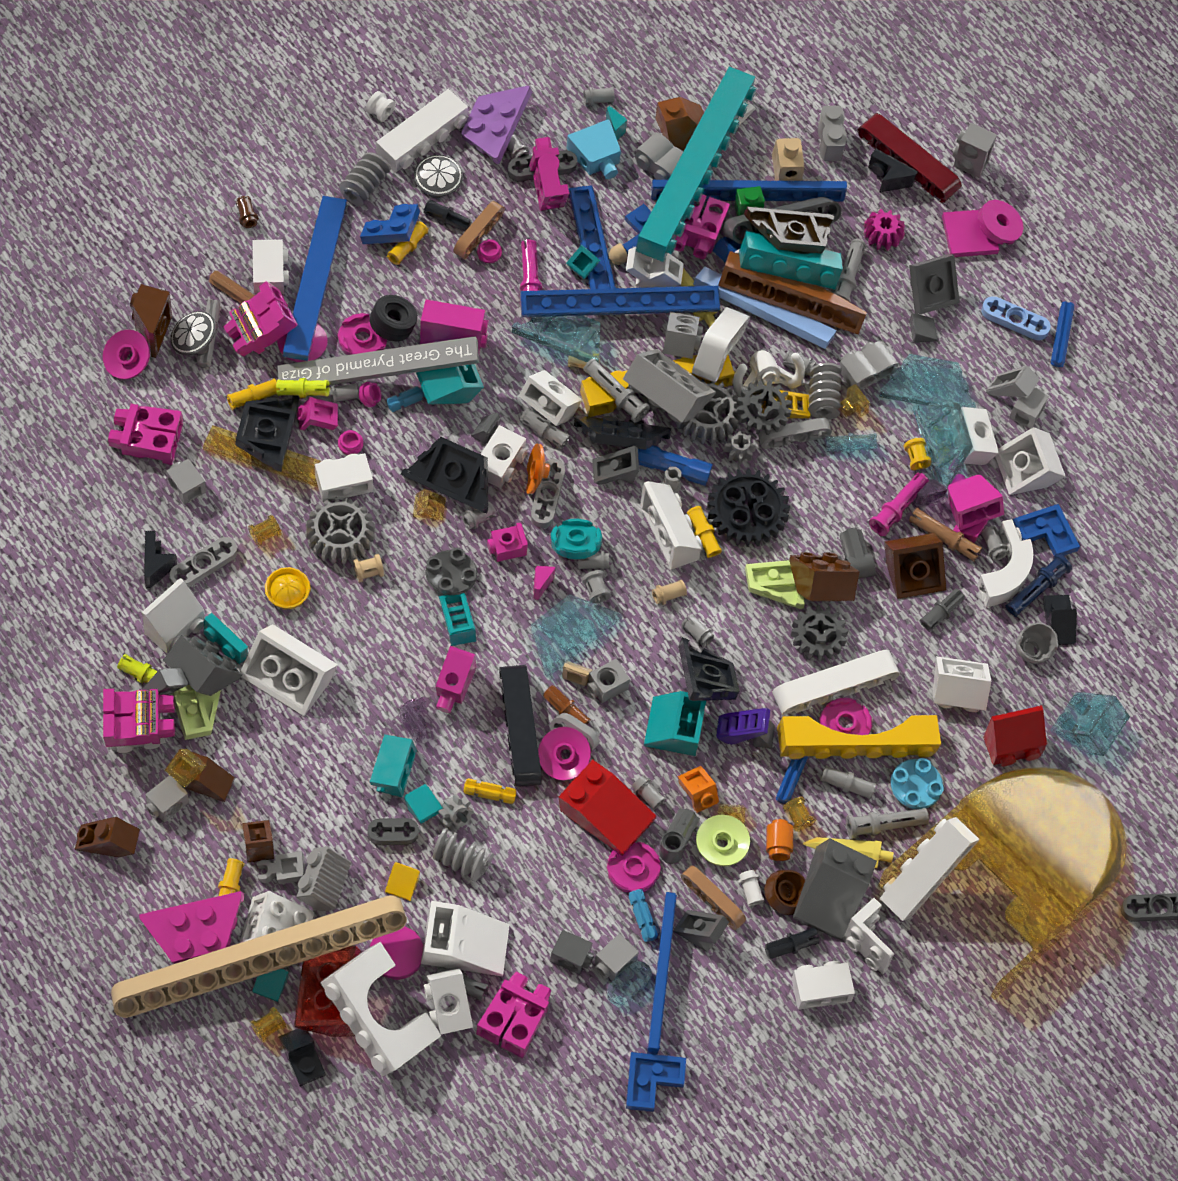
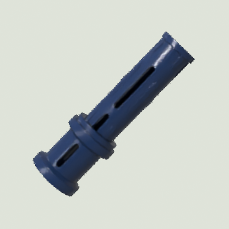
[1005,554,1072,617]

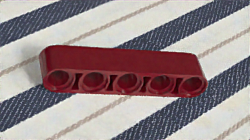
[857,113,962,203]

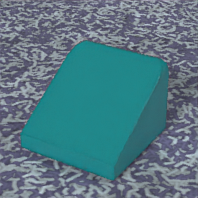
[606,106,627,140]
[566,245,601,280]
[404,784,443,824]
[252,969,289,1002]

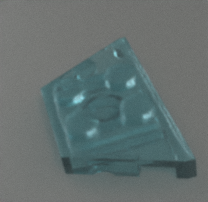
[512,316,600,363]
[879,354,976,411]
[912,402,973,491]
[531,594,622,678]

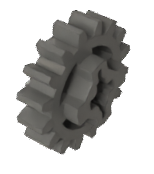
[736,380,792,435]
[791,605,848,661]

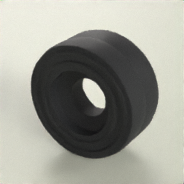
[370,295,418,342]

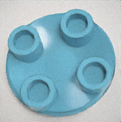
[891,758,944,809]

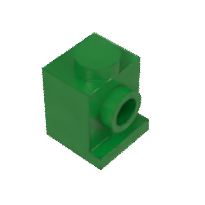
[734,186,765,216]

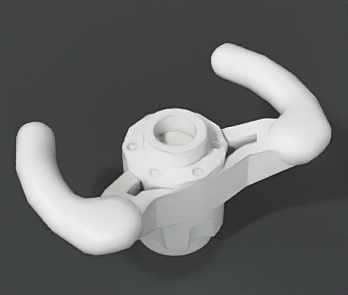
[733,350,805,397]

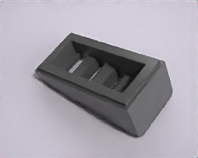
[142,667,188,695]

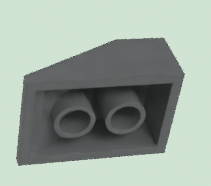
[793,838,877,940]

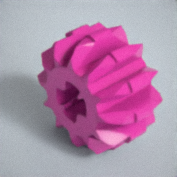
[863,209,905,251]

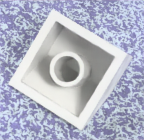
[995,427,1066,495]
[142,578,205,654]
[933,656,991,712]

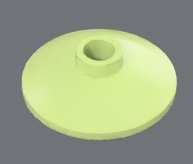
[696,815,750,866]

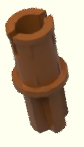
[543,685,591,724]

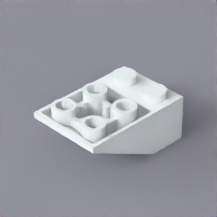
[421,901,510,977]

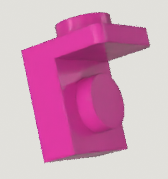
[297,397,338,430]

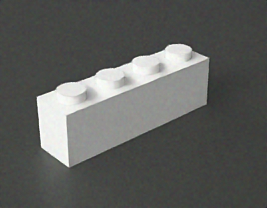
[376,89,468,173]
[879,817,980,921]

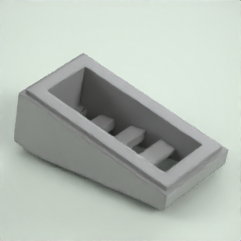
[986,366,1039,397]

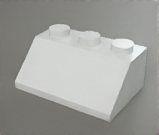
[640,481,703,570]
[240,624,338,716]

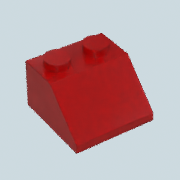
[983,705,1047,767]

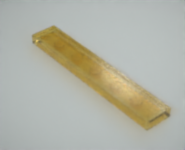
[203,425,321,488]

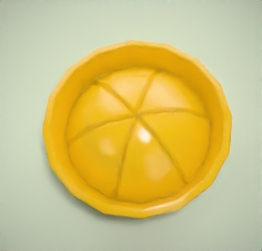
[265,567,311,610]

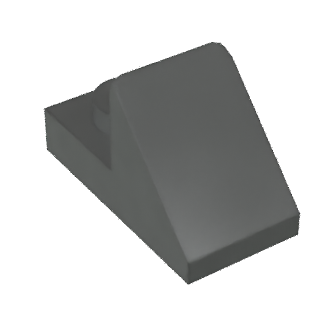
[592,446,639,485]
[673,910,729,953]

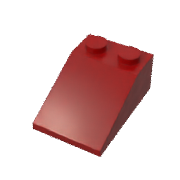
[558,759,657,856]

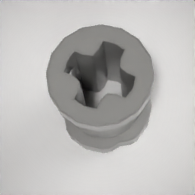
[581,570,611,604]

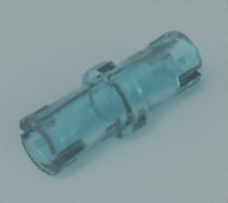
[826,433,878,453]

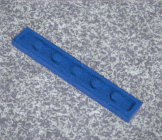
[568,185,616,316]
[647,892,677,1055]

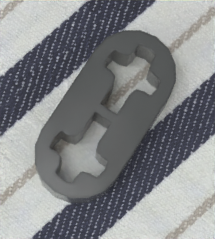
[367,818,419,845]

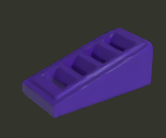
[716,708,770,745]

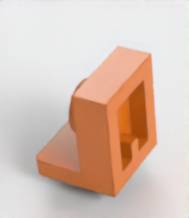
[678,766,719,813]

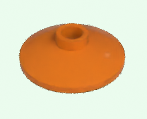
[526,443,550,494]

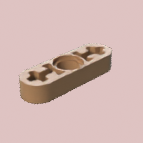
[453,201,505,259]
[681,866,746,930]

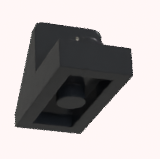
[868,149,918,193]
[144,531,177,588]
[1043,594,1077,645]
[278,1026,326,1086]

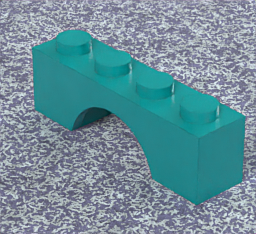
[739,231,843,289]

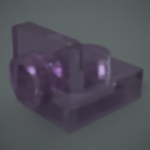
[400,697,427,743]

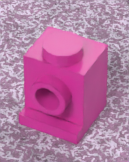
[487,522,528,562]

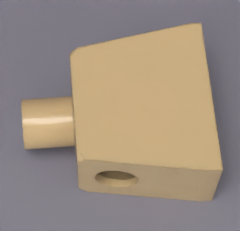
[772,138,804,181]

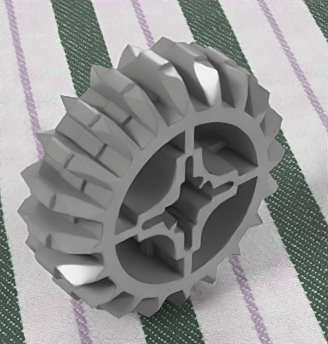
[677,379,742,445]
[305,496,375,565]

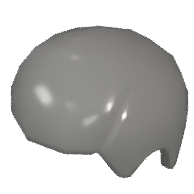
[1016,622,1058,664]

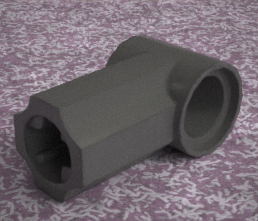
[839,527,875,579]
[659,808,700,864]

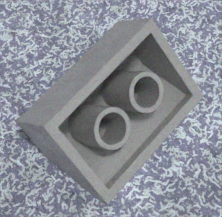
[623,349,716,423]

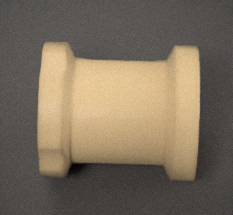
[353,554,384,583]

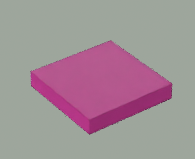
[942,210,999,257]

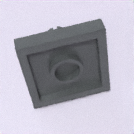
[909,254,960,314]

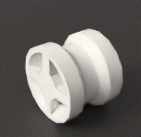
[366,91,396,122]

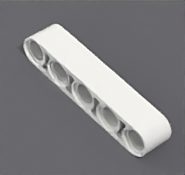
[772,650,900,716]

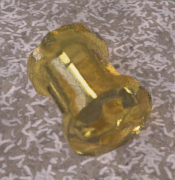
[248,515,282,547]
[783,797,816,832]
[250,1007,287,1043]

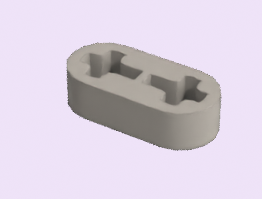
[550,713,599,751]

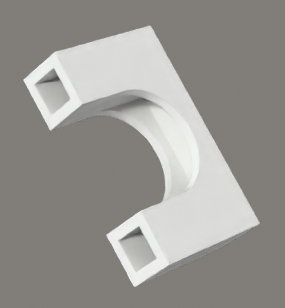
[320,942,441,1076]

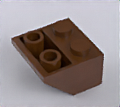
[789,552,860,601]

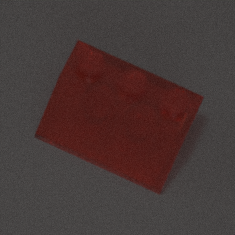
[294,946,362,1037]

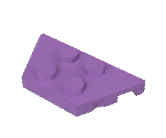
[461,86,532,164]

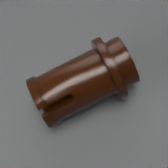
[235,196,259,229]

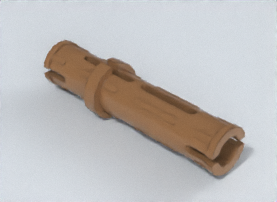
[909,508,982,562]

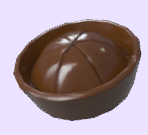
[764,870,806,915]

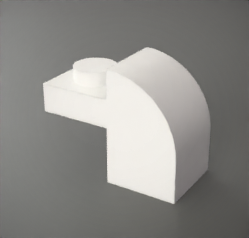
[626,247,684,288]

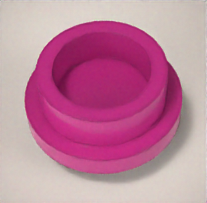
[477,239,502,263]
[358,382,381,407]
[338,430,363,455]

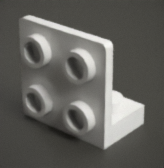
[239,891,314,948]
[844,898,894,974]

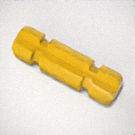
[464,778,517,804]

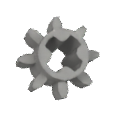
[724,431,756,465]
[439,794,474,830]

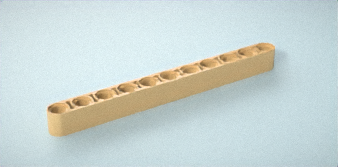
[111,895,407,1018]

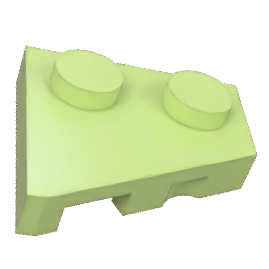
[745,560,805,609]
[171,685,221,740]

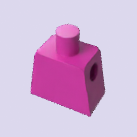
[947,474,1004,531]
[436,646,477,713]

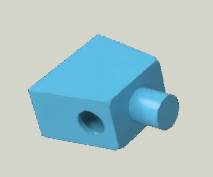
[566,119,621,179]

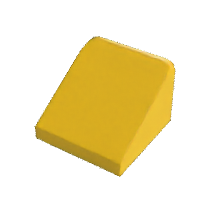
[385,862,420,901]

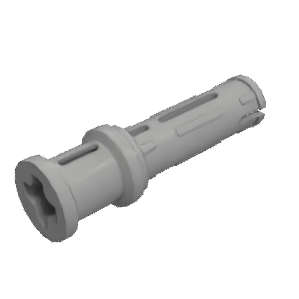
[832,239,867,302]
[583,358,650,423]
[846,808,929,839]

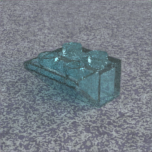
[1050,692,1130,756]

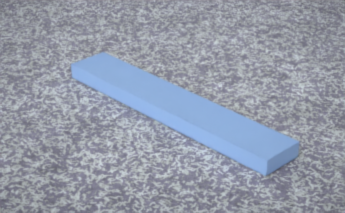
[693,266,837,349]

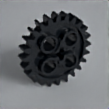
[706,468,790,547]

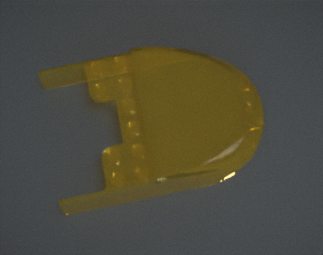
[878,767,1127,1000]

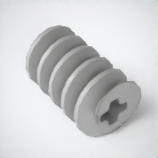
[339,152,391,207]
[808,363,842,420]
[433,828,494,882]

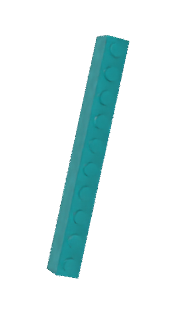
[636,66,757,262]

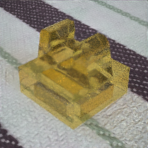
[840,384,870,418]

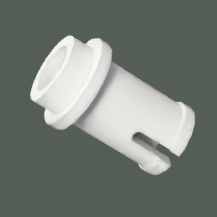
[738,870,764,907]

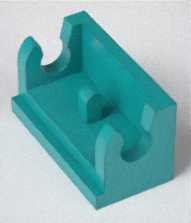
[370,734,417,798]

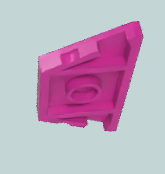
[139,891,244,964]

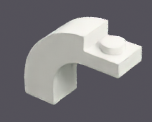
[977,519,1033,608]

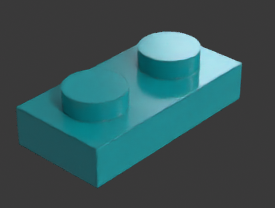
[203,612,248,665]

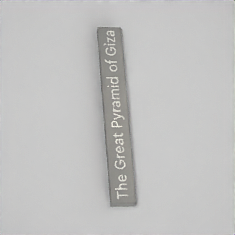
[278,336,479,389]

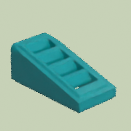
[439,593,477,646]

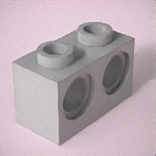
[952,123,997,178]
[663,312,703,359]

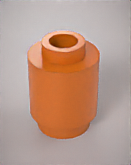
[766,819,793,861]

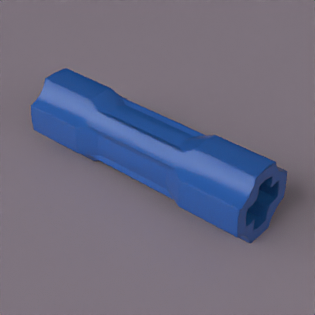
[638,445,713,486]

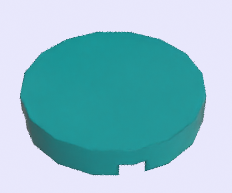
[551,519,602,560]

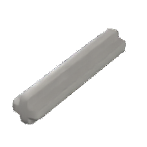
[197,299,221,367]

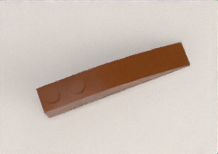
[718,251,867,335]

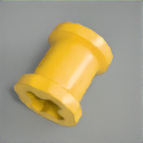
[903,438,932,471]

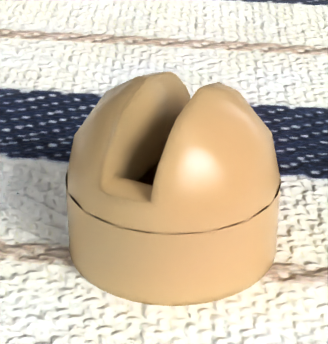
[609,243,628,265]

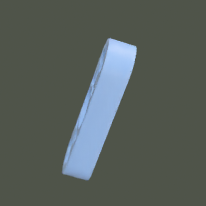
[981,296,1051,340]

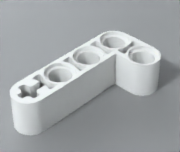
[692,307,750,382]

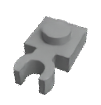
[257,851,305,884]

